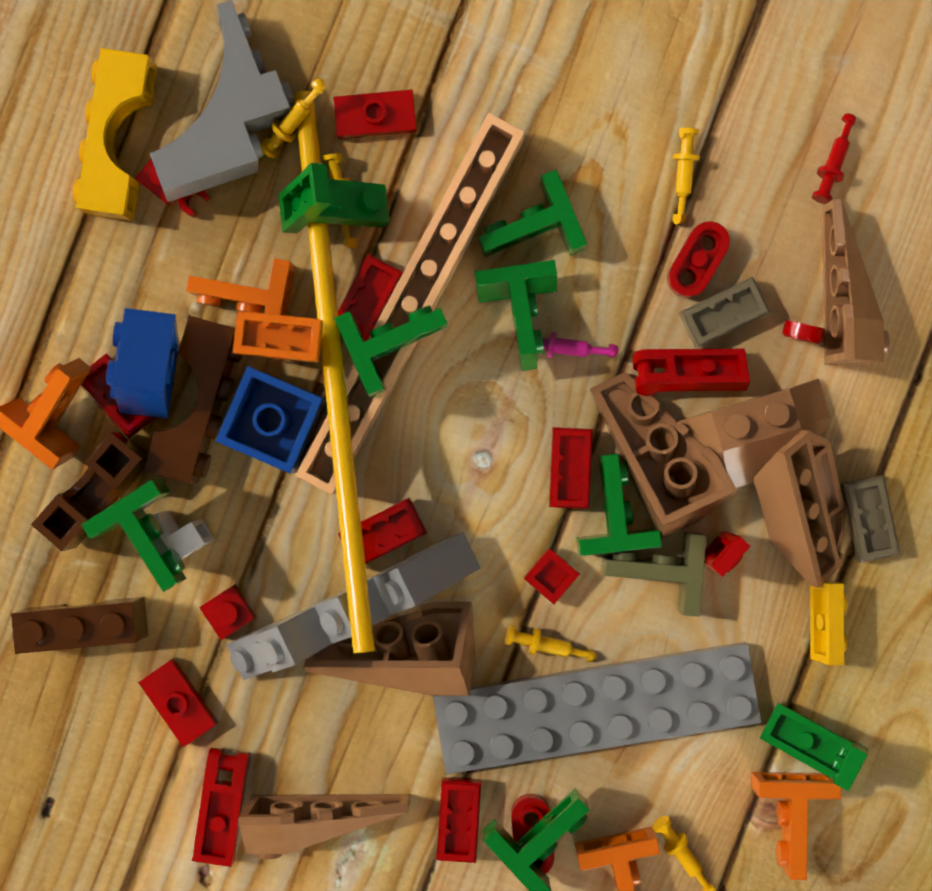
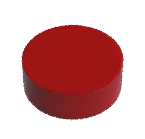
[782,320,825,344]

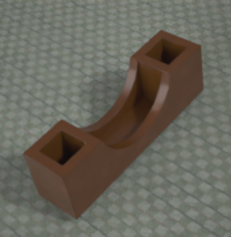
[143,315,242,484]

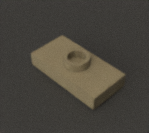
[679,277,771,348]
[841,475,900,562]

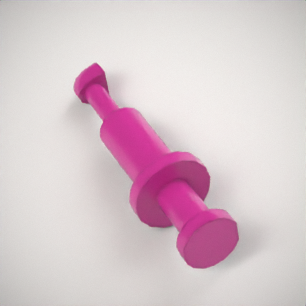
[543,332,619,359]

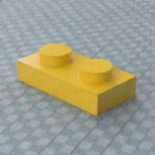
[810,580,848,666]

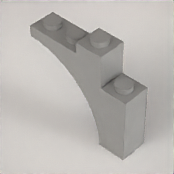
[150,0,295,202]

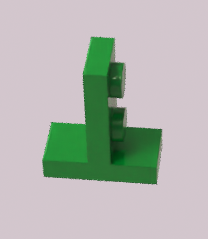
[278,163,390,234]
[479,169,587,257]
[474,260,557,371]
[334,306,449,397]
[576,453,662,556]
[81,479,187,592]
[760,702,868,792]
[483,788,590,891]

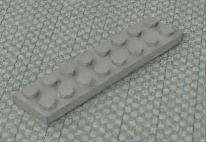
[433,642,761,775]

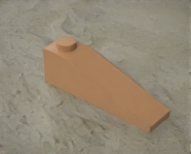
[823,199,889,365]
[590,372,737,539]
[303,602,475,696]
[238,794,410,859]

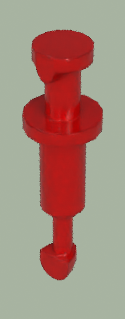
[812,113,856,204]

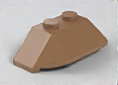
[677,379,830,488]
[753,430,845,588]

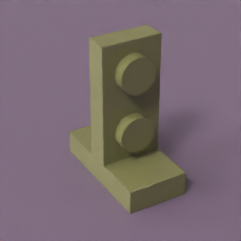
[601,532,707,617]

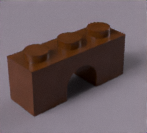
[31,432,148,552]
[11,596,148,654]

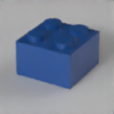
[106,308,179,419]
[215,366,327,474]

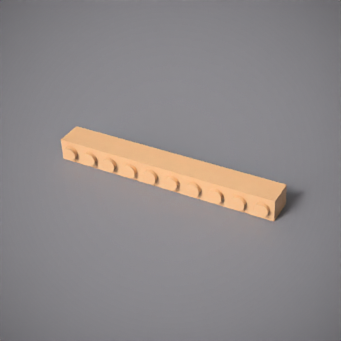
[295,113,525,495]

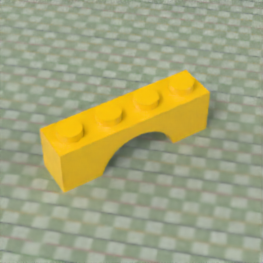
[73,48,158,222]

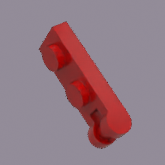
[632,348,750,396]
[192,748,251,867]

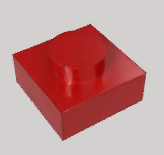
[523,547,580,604]
[199,584,257,640]

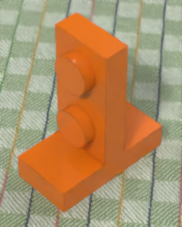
[186,258,296,316]
[233,311,323,364]
[0,358,91,470]
[751,772,841,880]
[575,826,660,891]

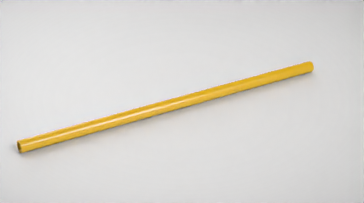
[294,91,375,654]

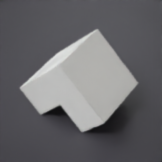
[153,511,215,559]

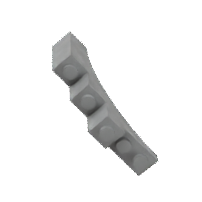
[226,532,480,680]

